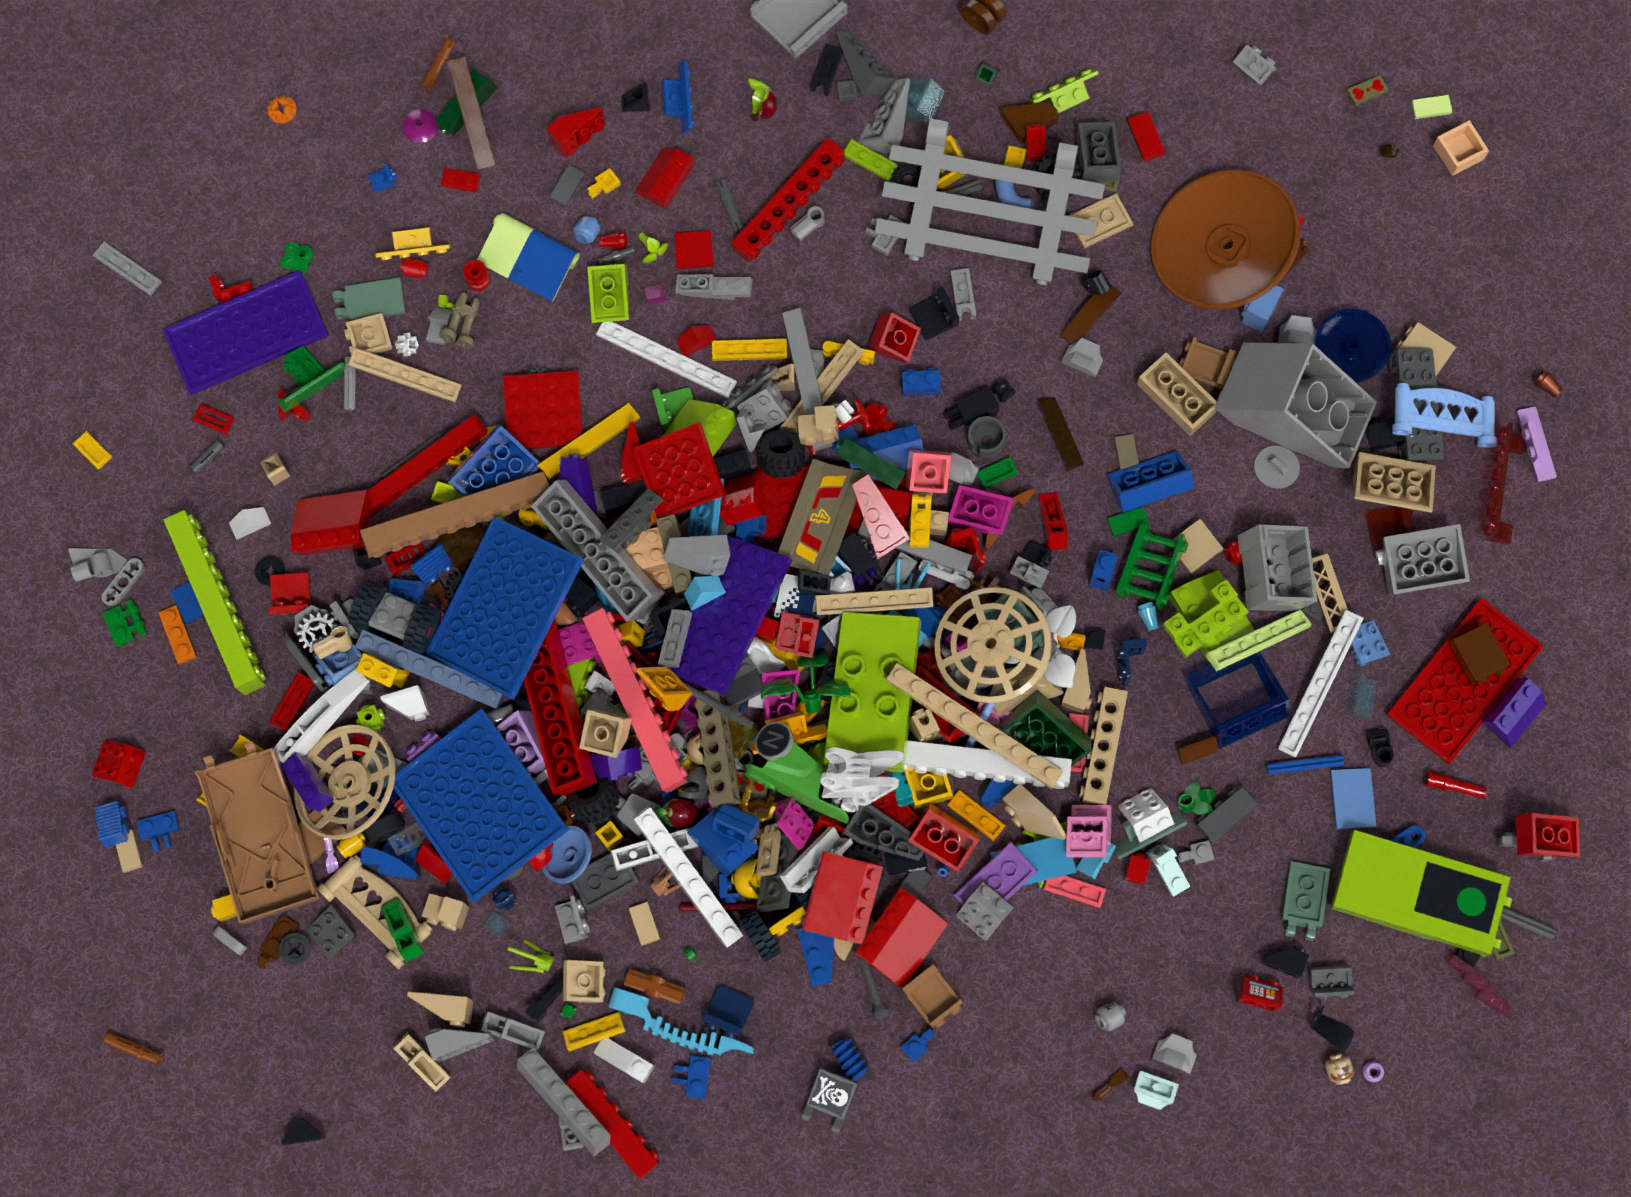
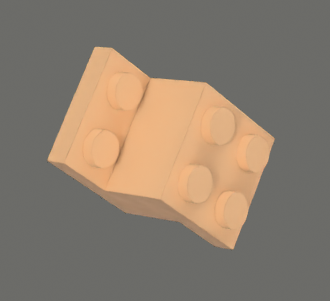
[625,527,673,591]

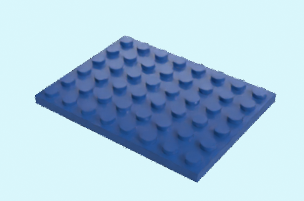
[425,517,584,700]
[388,709,569,903]

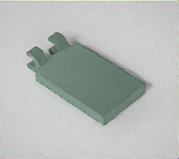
[332,277,406,321]
[983,594,1045,667]
[1282,861,1330,941]

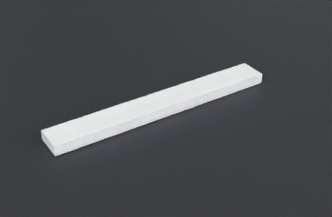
[596,322,737,398]
[1278,610,1364,758]

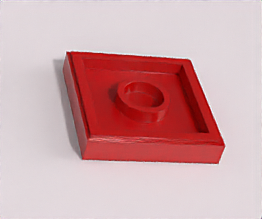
[674,230,714,270]

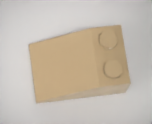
[1002,784,1067,840]
[407,992,473,1028]

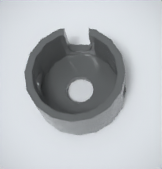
[967,416,1006,459]

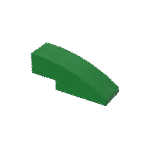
[381,898,424,962]

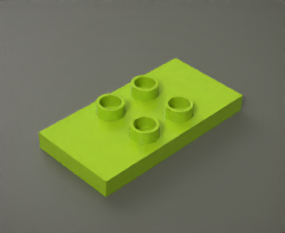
[824,612,921,773]

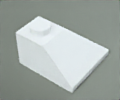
[380,685,430,721]

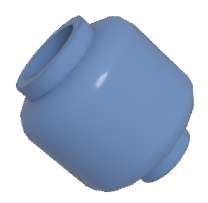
[573,216,601,244]

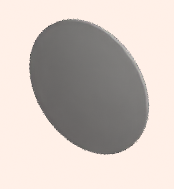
[1254,446,1300,489]

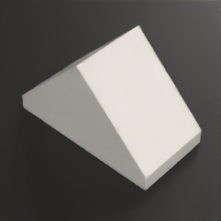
[229,507,271,540]

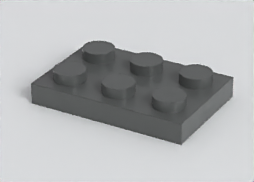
[571,853,639,911]

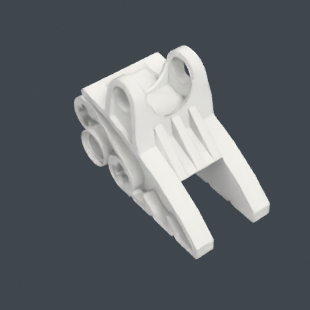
[820,747,904,812]

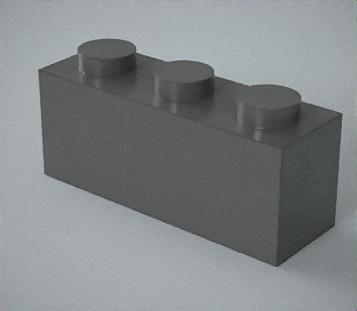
[1196,787,1258,845]

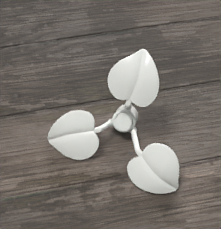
[1006,605,1076,688]

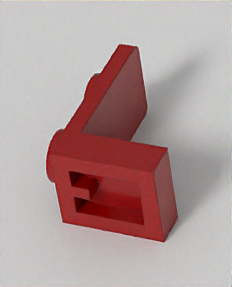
[209,274,254,302]

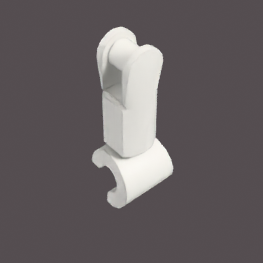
[832,400,854,423]

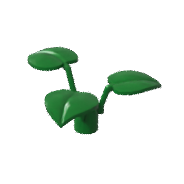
[761,653,851,713]

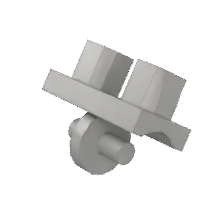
[1010,556,1049,588]

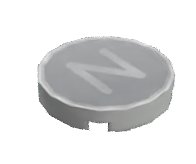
[755,722,794,761]

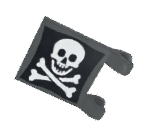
[802,1068,858,1133]

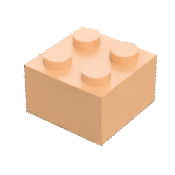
[1433,120,1489,176]

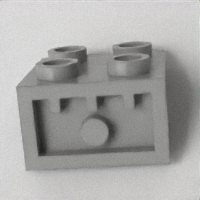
[555,895,591,944]

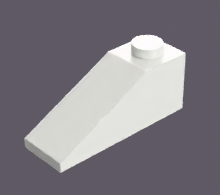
[593,1038,655,1084]

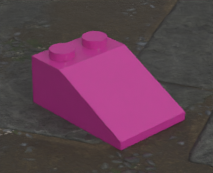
[948,485,1014,535]

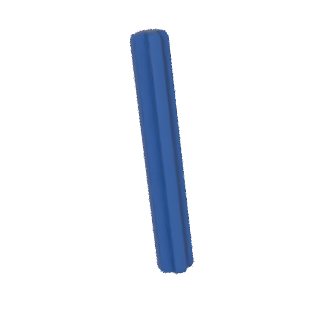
[1266,755,1344,774]

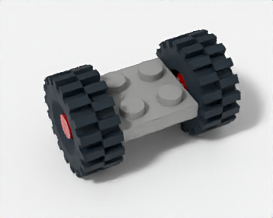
[348,580,442,654]

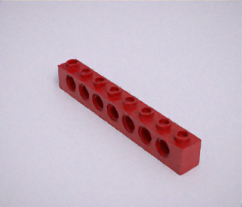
[731,138,845,262]

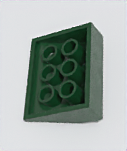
[998,690,1091,767]

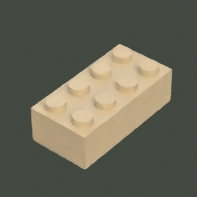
[1137,353,1217,436]

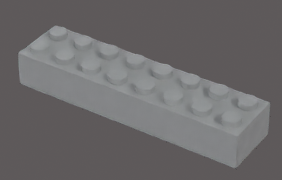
[531,480,662,622]

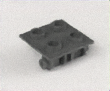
[306,905,356,960]

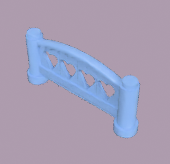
[1392,383,1497,448]

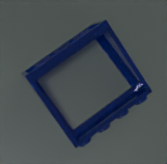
[1186,651,1289,749]

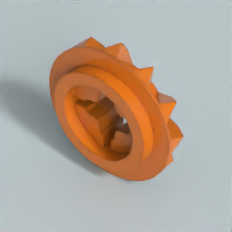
[267,95,297,123]

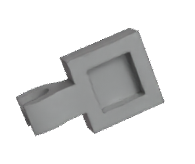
[1177,840,1214,865]

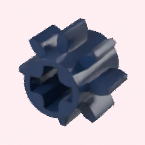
[492,886,516,911]

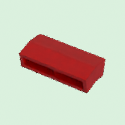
[1128,112,1165,162]

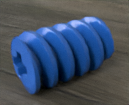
[829,1038,869,1081]

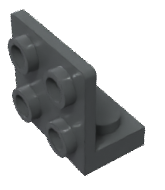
[726,652,764,708]

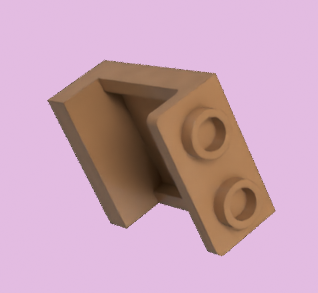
[1179,337,1237,390]
[902,964,963,1029]

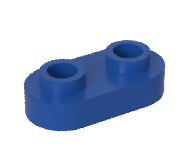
[1390,826,1426,848]

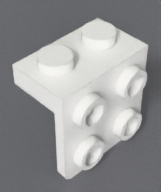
[1118,788,1174,842]

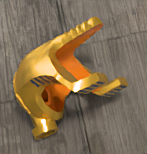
[737,786,776,841]

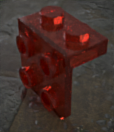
[1366,506,1416,549]

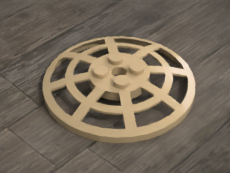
[935,587,1052,704]
[294,725,395,840]

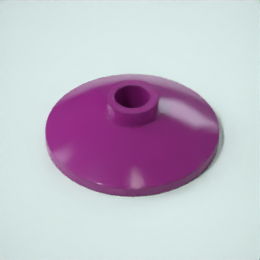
[402,109,439,143]

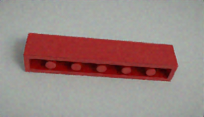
[565,1069,659,1180]

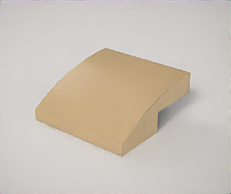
[1171,519,1223,574]

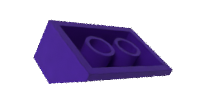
[1482,678,1546,748]

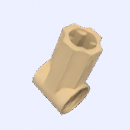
[312,626,353,660]

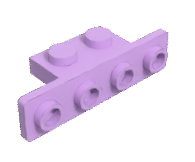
[1517,407,1556,482]

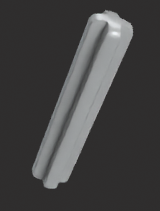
[344,356,355,411]

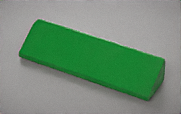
[277,362,345,412]

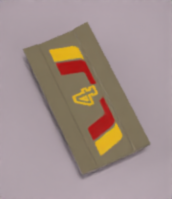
[778,459,867,575]

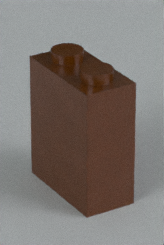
[1449,623,1510,685]

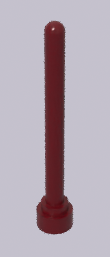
[679,903,773,915]

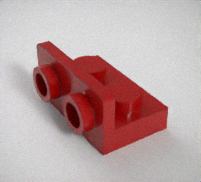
[860,402,897,437]

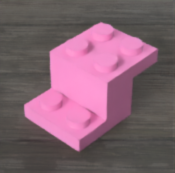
[1066,805,1112,858]

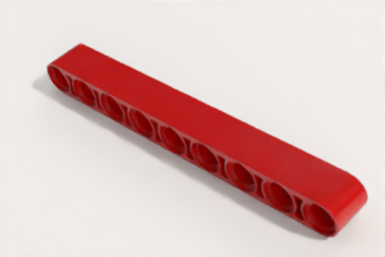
[368,415,488,519]

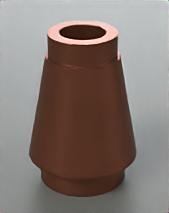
[1534,370,1563,397]

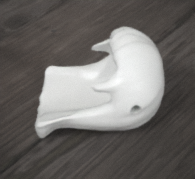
[747,637,785,675]

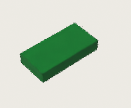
[977,456,1018,490]
[1107,507,1150,537]

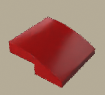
[776,611,820,658]

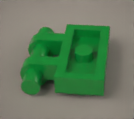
[102,600,147,648]

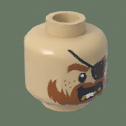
[1325,1053,1354,1085]

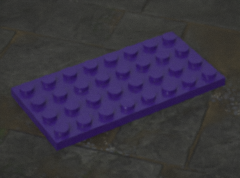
[163,270,329,395]
[658,536,793,696]

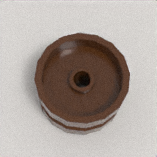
[960,0,1007,35]

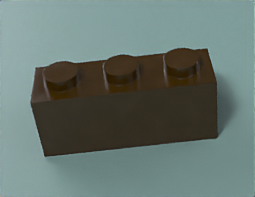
[438,523,485,571]

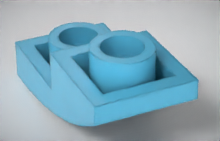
[1076,843,1116,879]

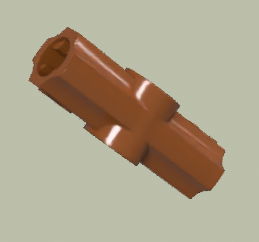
[624,969,686,1005]

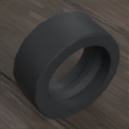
[365,814,405,845]

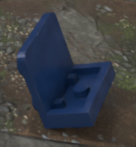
[1116,636,1147,686]
[702,986,754,1039]

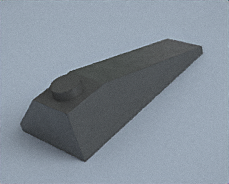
[836,30,899,96]
[843,804,925,861]

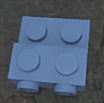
[315,644,363,686]

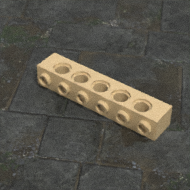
[1079,687,1128,805]

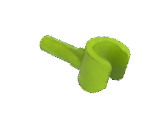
[438,295,455,308]

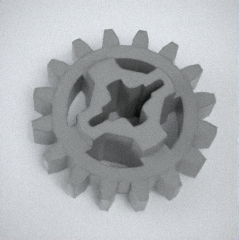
[297,612,338,653]

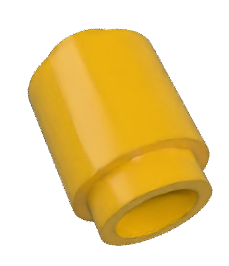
[336,832,367,858]

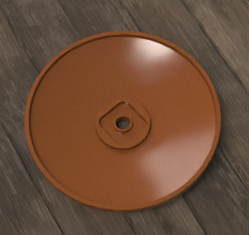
[1151,170,1301,310]

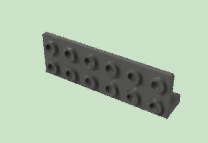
[1388,349,1444,462]

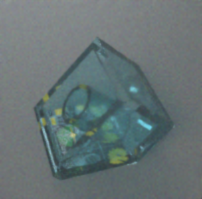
[905,78,945,122]

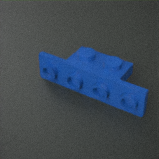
[662,61,694,135]

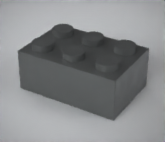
[1076,122,1121,182]

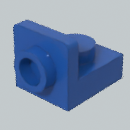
[368,163,397,193]
[719,874,741,903]

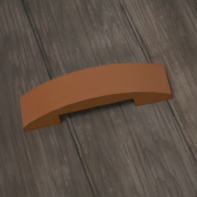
[983,489,1035,552]

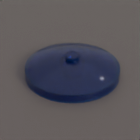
[1314,309,1391,382]

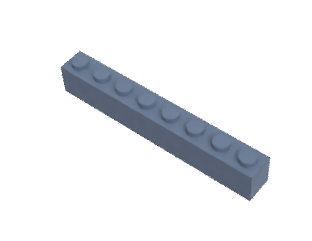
[355,630,505,709]

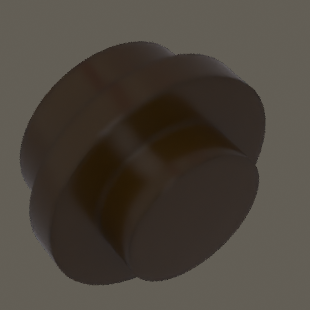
[1380,144,1399,158]

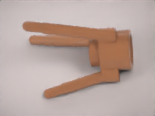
[650,865,681,896]

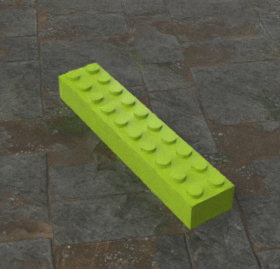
[163,510,267,695]

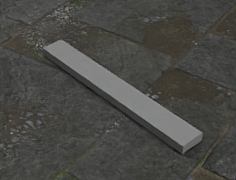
[782,308,833,451]

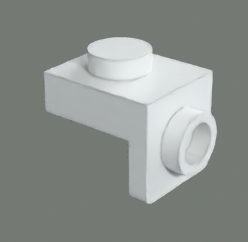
[585,671,615,697]

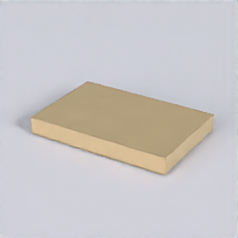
[1068,193,1133,248]

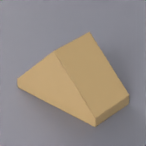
[766,364,795,391]
[260,453,290,486]

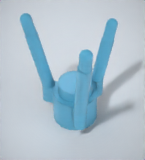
[894,559,931,590]

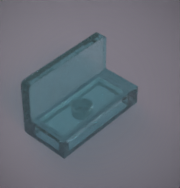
[1351,674,1378,719]

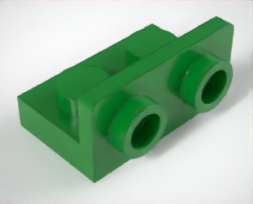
[283,346,324,386]

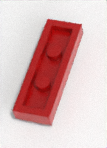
[269,672,315,732]

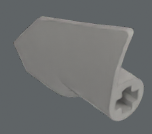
[68,548,127,582]

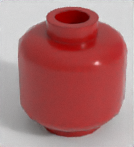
[1224,540,1243,566]

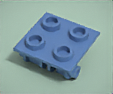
[1349,620,1390,667]

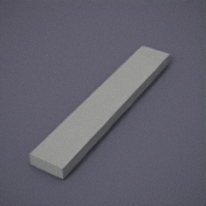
[858,519,972,574]

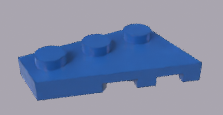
[797,928,834,987]

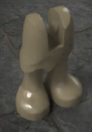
[439,292,480,348]

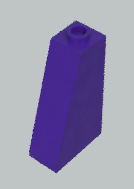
[560,454,599,518]

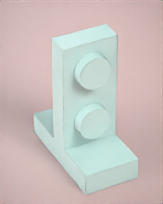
[1145,842,1190,897]

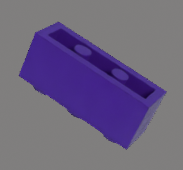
[281,752,334,812]

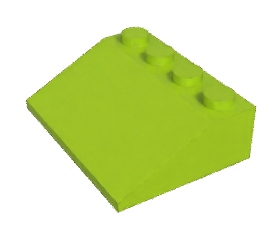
[662,399,736,456]
[1169,570,1255,663]

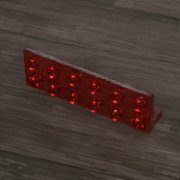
[1484,422,1524,545]

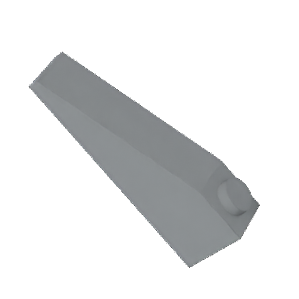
[858,78,910,153]

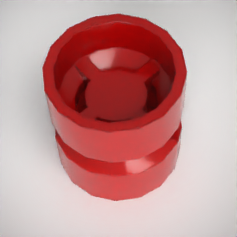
[463,260,491,291]

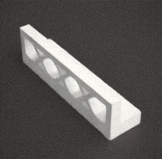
[780,827,853,893]

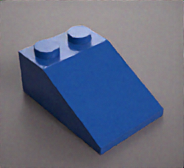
[687,808,759,878]

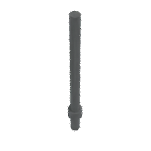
[682,681,753,729]

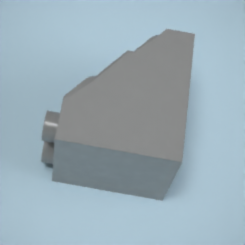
[1215,343,1377,468]

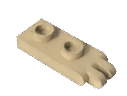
[756,823,781,877]

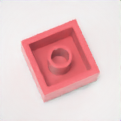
[905,449,951,494]

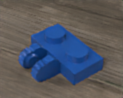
[137,811,180,852]
[671,1056,711,1099]

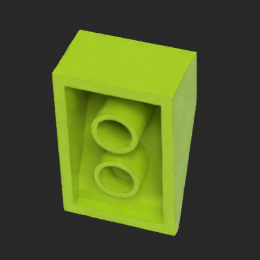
[587,264,629,323]

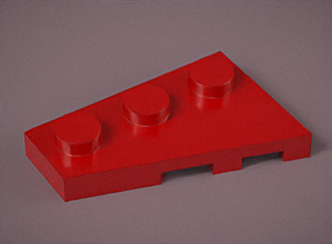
[870,774,919,829]

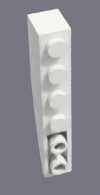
[273,668,370,763]
[611,827,699,872]

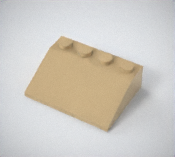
[1353,452,1436,513]

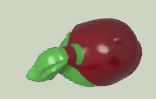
[652,799,700,828]

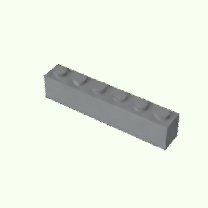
[517,1048,611,1156]

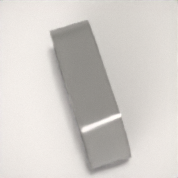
[212,926,247,956]

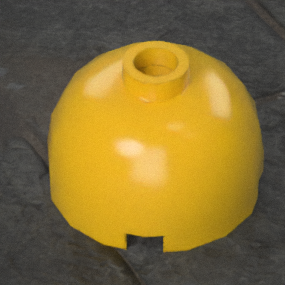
[732,859,761,899]

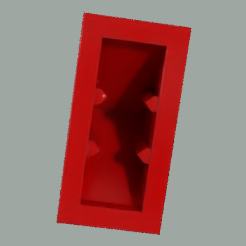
[676,325,717,356]

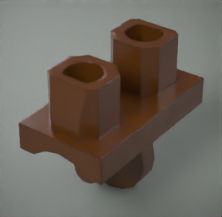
[970,577,1003,605]

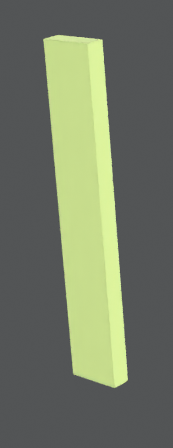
[1206,609,1311,671]

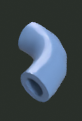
[996,181,1035,210]

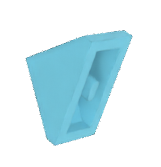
[684,576,726,611]

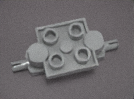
[628,728,697,791]

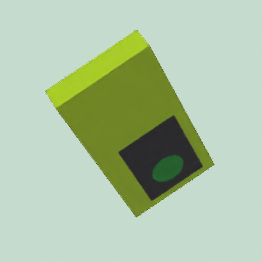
[1330,830,1512,958]

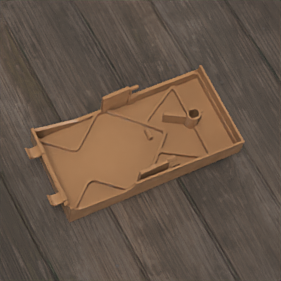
[194,742,320,924]

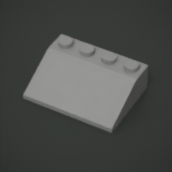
[1383,524,1470,595]

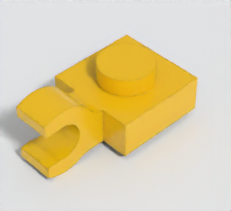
[588,168,621,199]

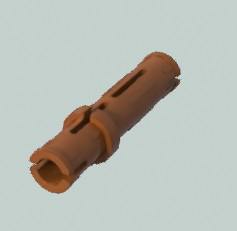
[421,38,456,91]
[104,1032,163,1066]

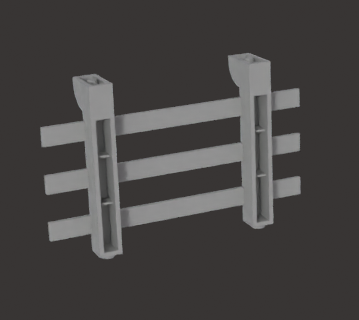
[875,118,1105,286]

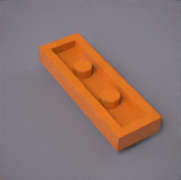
[158,605,197,665]

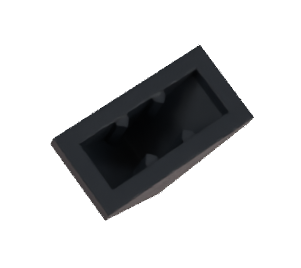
[621,83,650,112]
[798,570,831,595]
[281,1117,326,1145]

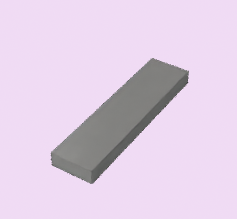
[93,241,162,296]

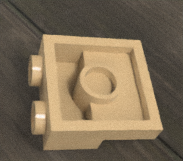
[344,313,392,355]
[563,960,605,1003]

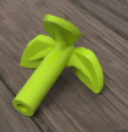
[638,233,668,263]

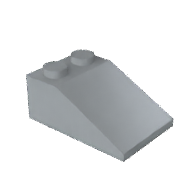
[664,535,730,576]
[425,1028,495,1062]

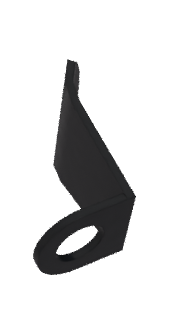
[1311,1005,1354,1053]

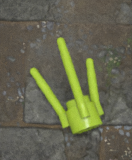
[508,940,554,973]

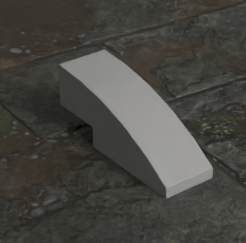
[479,1011,545,1051]

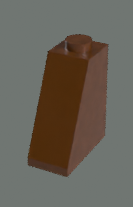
[1001,102,1059,145]

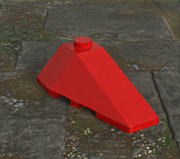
[915,665,980,742]

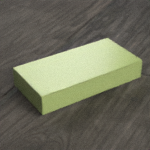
[1411,95,1452,119]

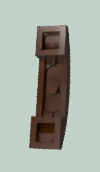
[1060,286,1122,345]

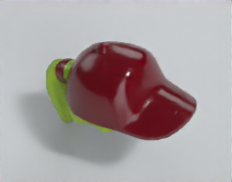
[748,78,777,121]

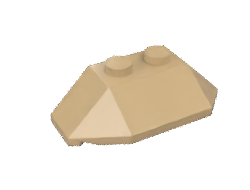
[989,664,1064,715]

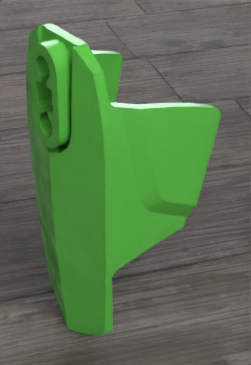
[744,742,849,824]

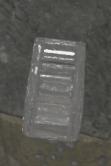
[388,822,429,856]

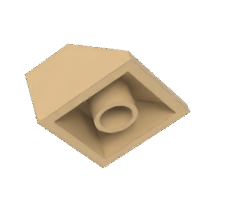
[579,709,632,758]

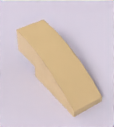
[393,1032,450,1092]

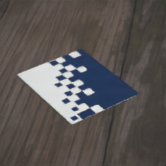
[774,574,816,618]

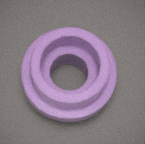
[1363,1062,1384,1082]

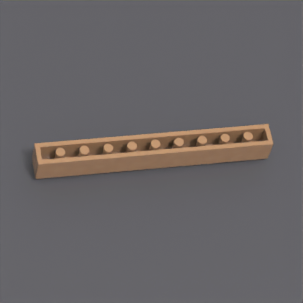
[360,472,550,558]

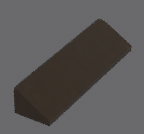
[1038,398,1084,472]

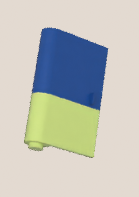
[477,213,580,302]

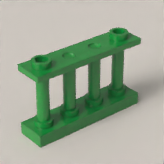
[1116,523,1188,611]

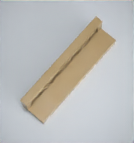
[1312,554,1348,633]

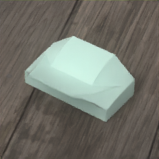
[1134,1071,1179,1110]

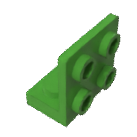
[652,387,693,432]

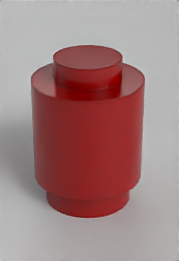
[400,257,429,279]

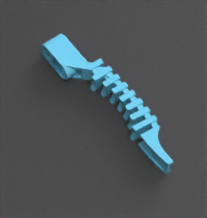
[608,988,754,1056]

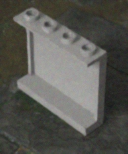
[750,0,847,59]

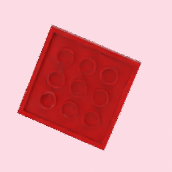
[503,371,583,450]
[633,422,726,519]

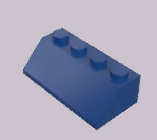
[844,424,924,481]
[1107,450,1194,512]

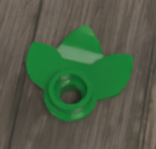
[280,242,314,275]
[1178,782,1215,815]

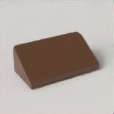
[1177,736,1218,765]

